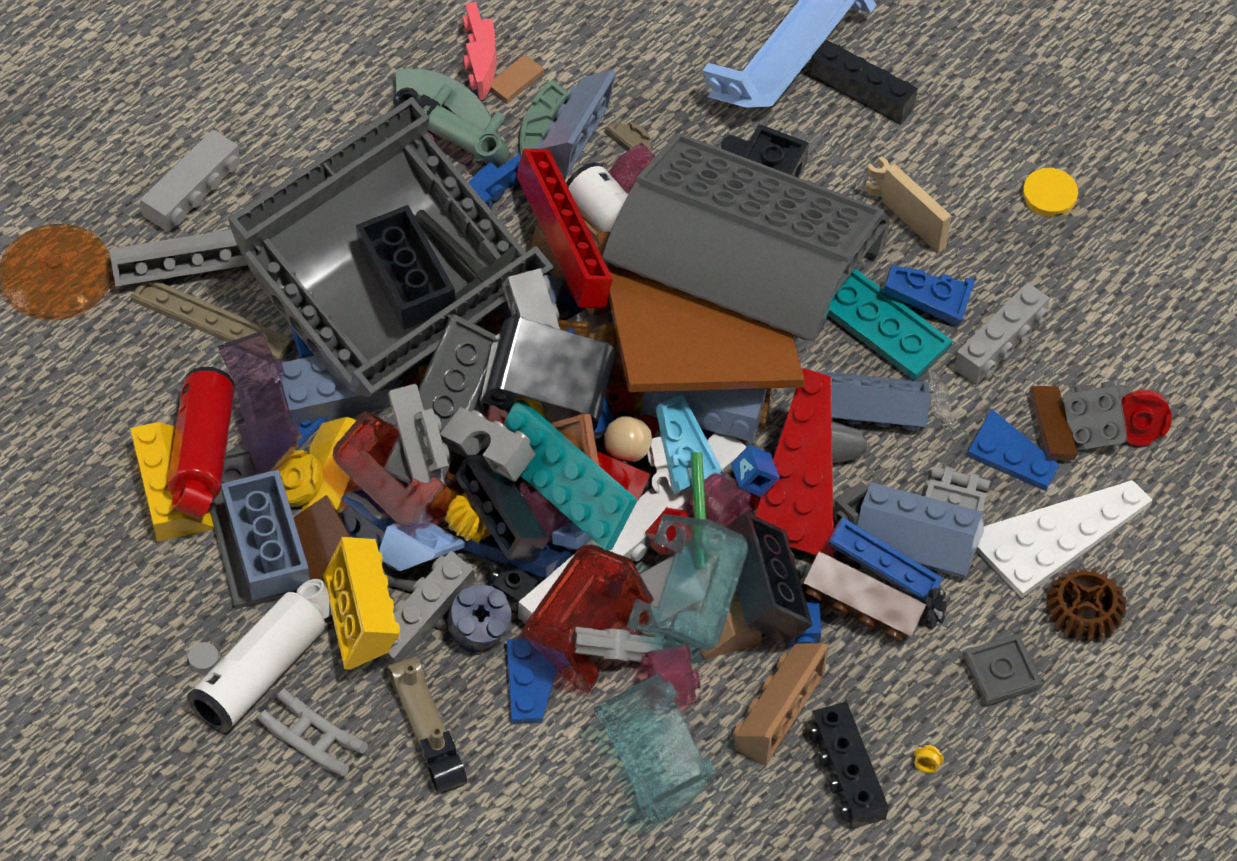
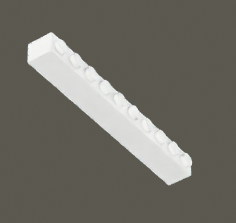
[518,433,746,639]

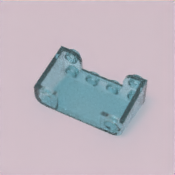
[627,514,748,650]

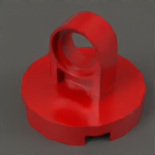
[1121,390,1172,446]

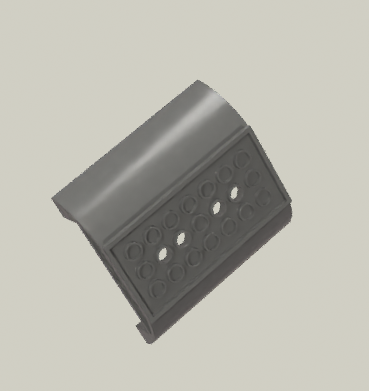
[602,132,889,342]

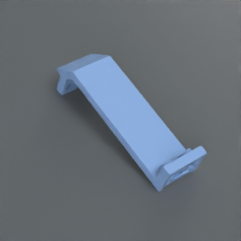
[702,0,877,108]

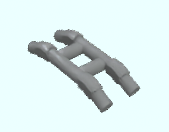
[257,688,368,776]

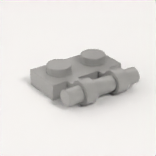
[925,466,990,511]

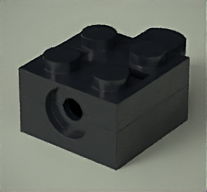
[721,124,809,178]

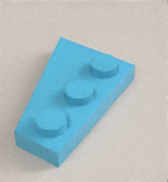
[655,394,723,494]

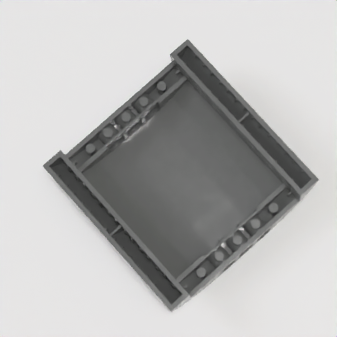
[228,97,554,397]

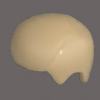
[604,417,652,462]

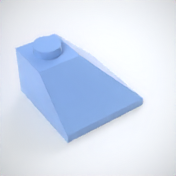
[379,516,466,571]

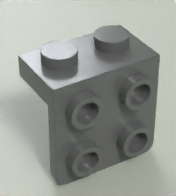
[1063,380,1130,450]

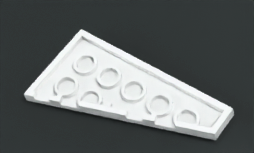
[976,480,1152,598]

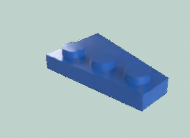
[881,265,975,326]
[967,409,1059,491]
[507,636,567,724]

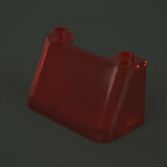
[333,410,464,527]
[523,544,654,693]

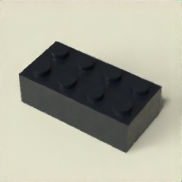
[356,205,456,330]
[721,511,813,644]

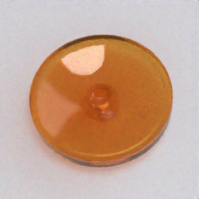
[0,224,113,321]

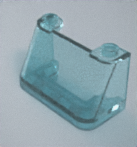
[593,673,716,826]

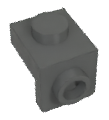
[834,481,868,525]

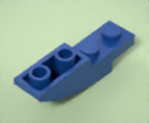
[468,154,521,211]

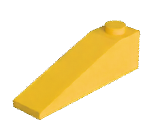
[302,417,375,513]

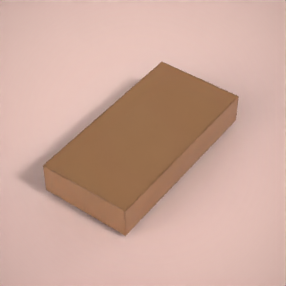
[489,54,544,104]

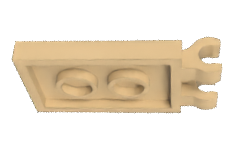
[865,157,952,253]

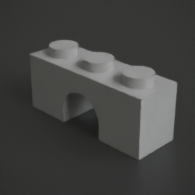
[440,407,536,482]

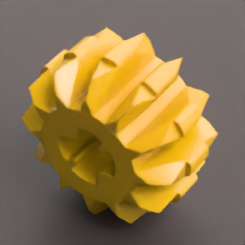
[445,493,491,543]

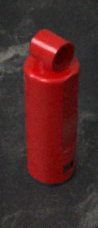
[167,367,235,520]

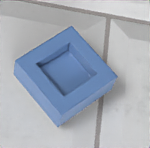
[552,522,591,550]

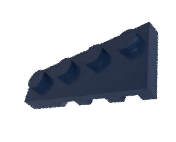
[449,530,579,578]

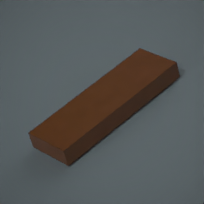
[1029,386,1078,460]

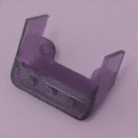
[218,331,302,474]

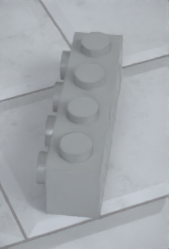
[140,129,240,232]
[954,282,1050,385]
[382,551,475,663]

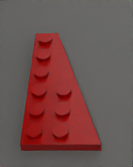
[755,368,834,558]

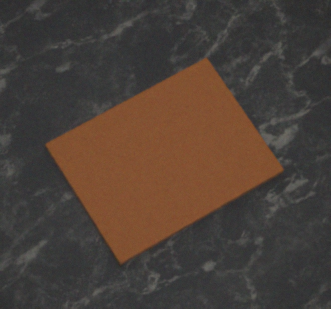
[596,232,805,392]

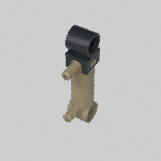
[387,656,467,793]

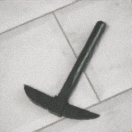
[415,210,516,300]

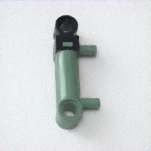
[393,84,509,167]

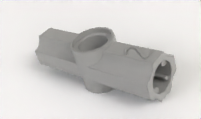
[569,627,663,665]

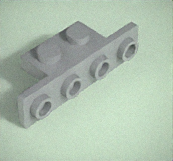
[388,384,450,505]

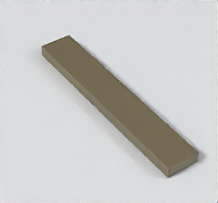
[131,280,294,364]

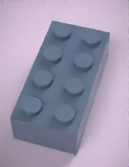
[275,356,401,428]
[221,469,310,601]

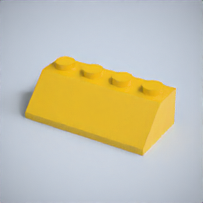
[130,422,215,542]
[323,537,400,670]

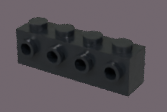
[810,40,918,125]
[455,455,549,560]
[808,701,889,829]

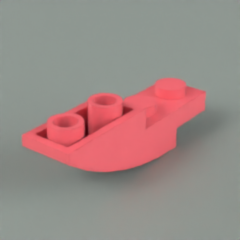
[462,2,497,100]

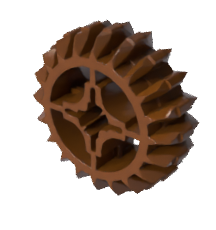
[1045,565,1127,643]

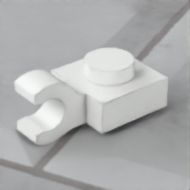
[647,436,673,493]

